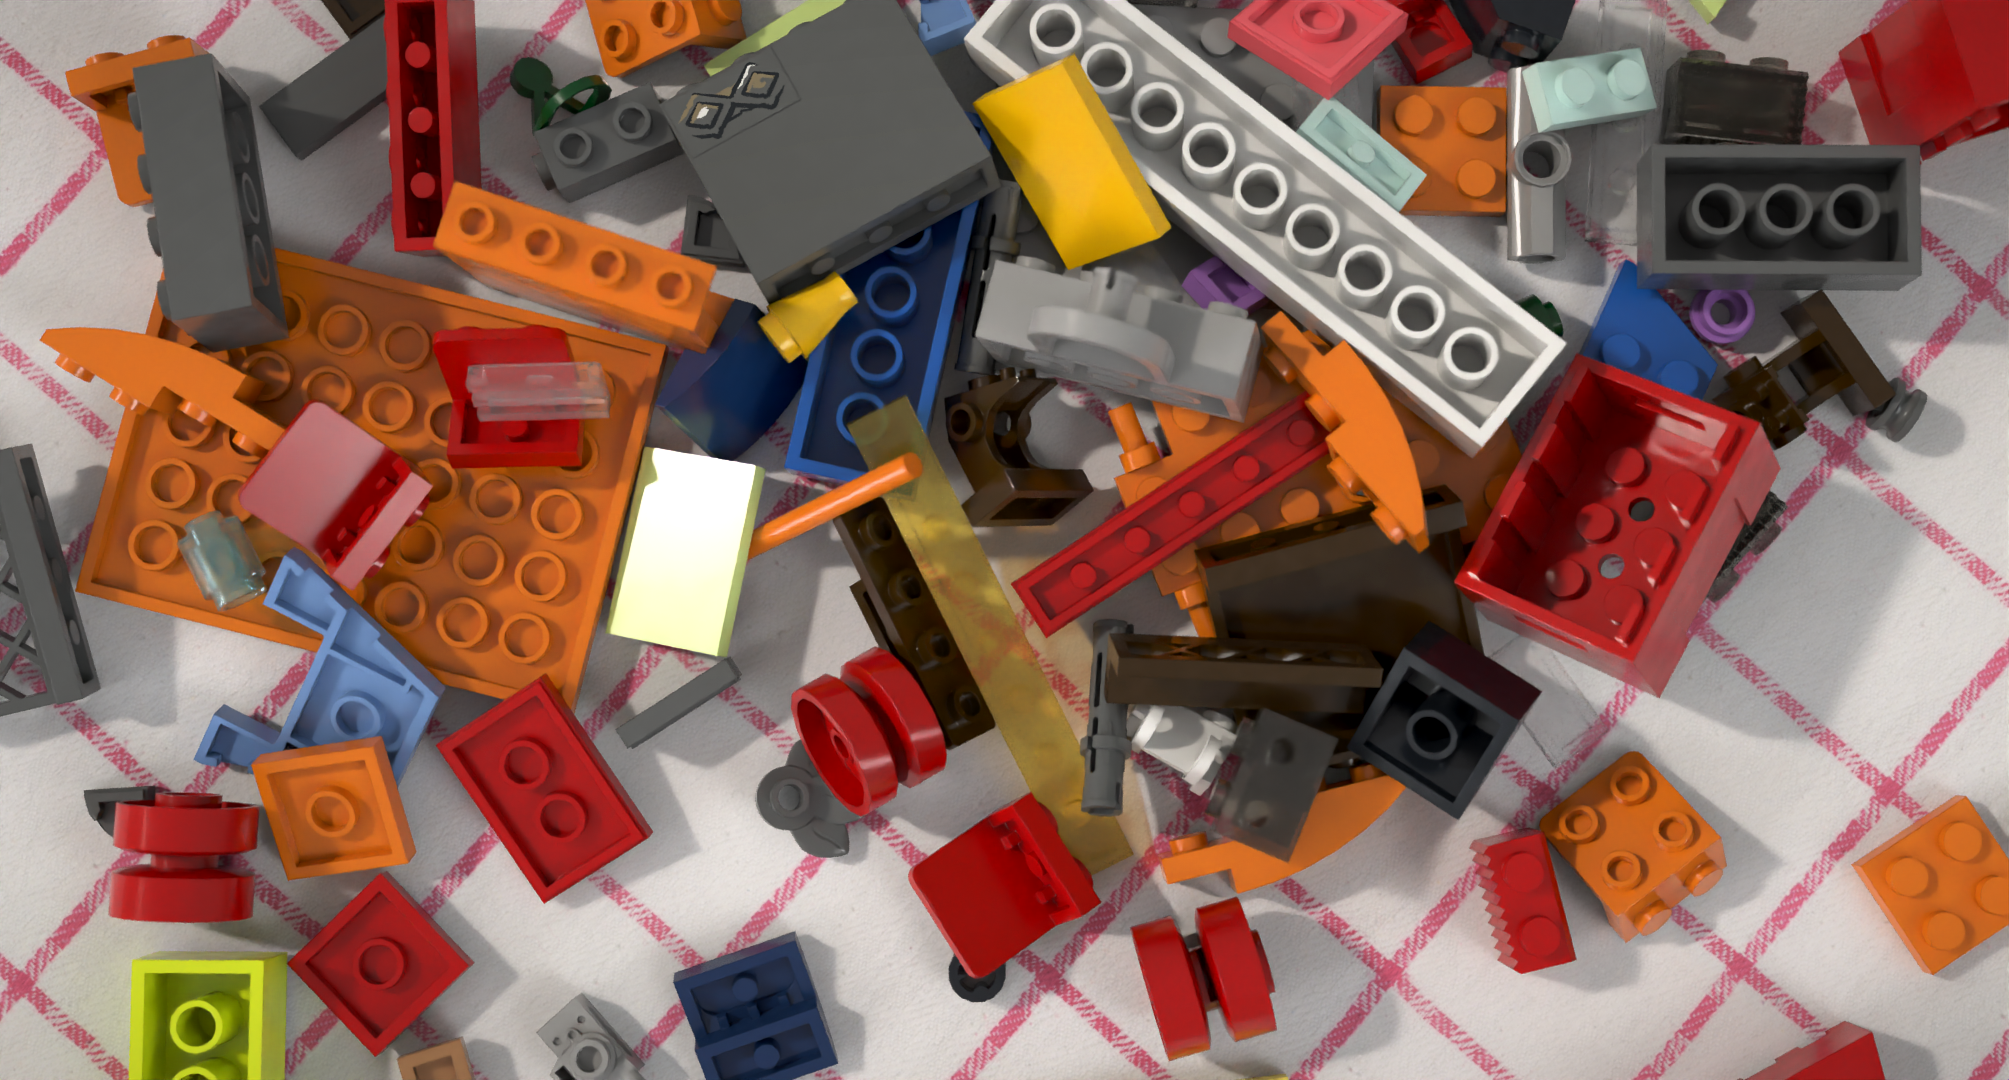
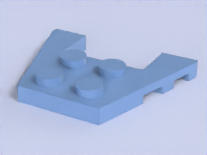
[193,547,446,788]

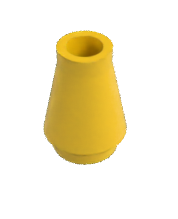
[757,271,858,363]

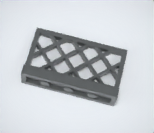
[0,444,101,717]

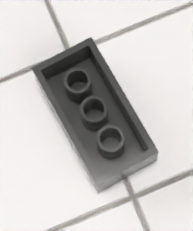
[128,53,289,353]
[1637,144,1922,291]

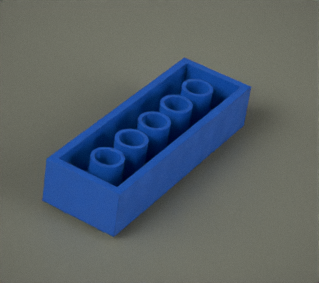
[784,111,995,502]

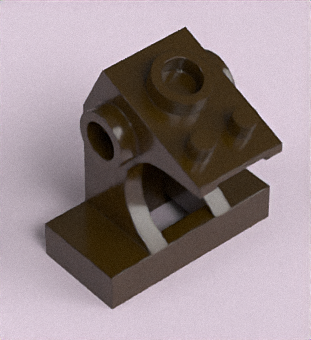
[1712,289,1897,451]
[944,367,1094,527]

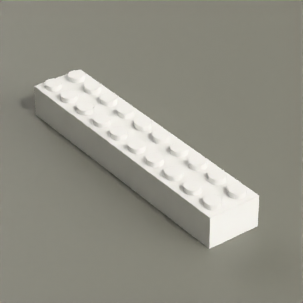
[964,0,1567,458]

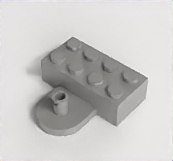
[975,256,1264,423]

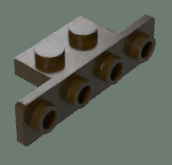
[833,497,996,750]

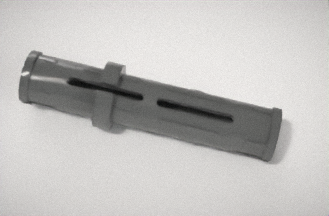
[954,179,1023,375]
[1080,619,1134,817]

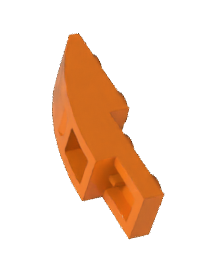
[1260,310,1429,554]
[39,327,288,459]
[1157,762,1406,894]

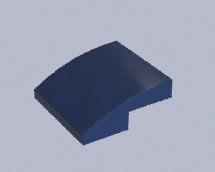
[655,299,808,461]
[673,931,838,1080]

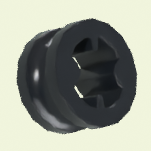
[949,954,1006,1002]

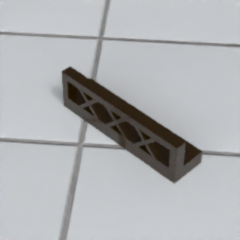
[1103,633,1383,714]

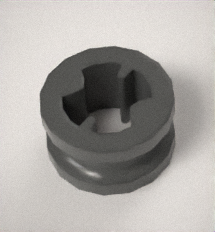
[1865,377,1928,442]

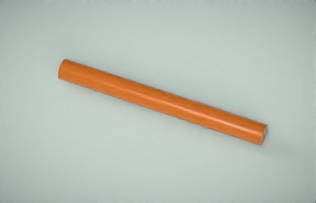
[747,452,923,561]

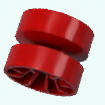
[108,792,260,923]
[1130,897,1277,1061]

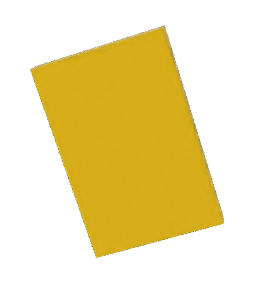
[972,54,1171,270]

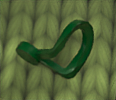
[510,57,612,136]

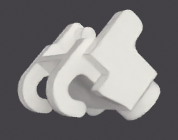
[1126,704,1237,796]

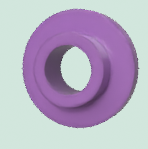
[1689,290,1755,344]

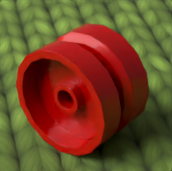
[791,646,947,817]

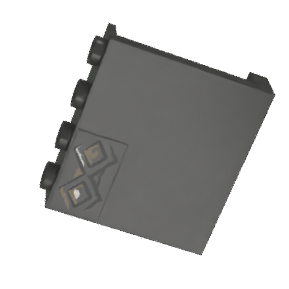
[659,0,1001,305]

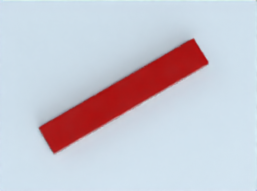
[1011,390,1339,638]

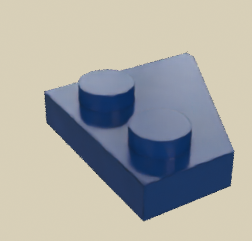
[1579,260,1718,400]

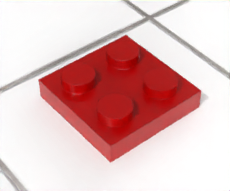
[287,871,474,1057]

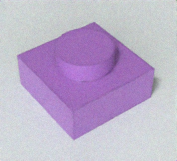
[1182,256,1269,316]

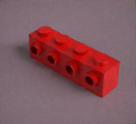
[383,0,482,257]

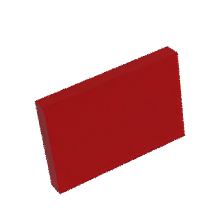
[436,673,653,904]

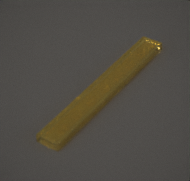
[847,395,1134,876]

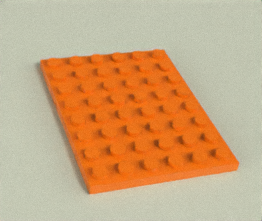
[75,247,670,714]

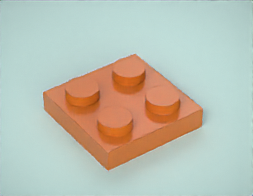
[1376,85,1507,217]
[251,736,417,881]
[1851,795,2009,975]

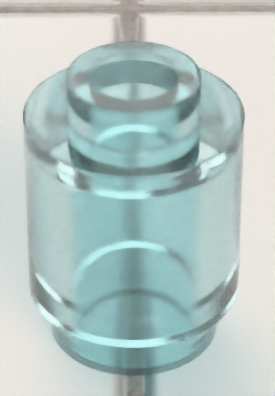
[177,510,267,612]

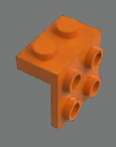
[585,0,747,78]
[65,35,209,207]
[1539,751,1727,943]

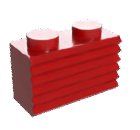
[1469,827,1577,974]

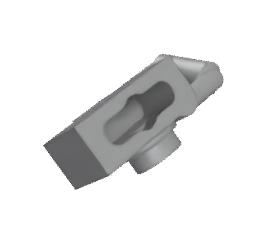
[536,993,645,1080]

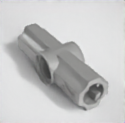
[1506,64,1572,264]

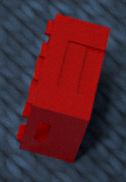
[1838,0,2009,165]
[1454,353,1781,698]

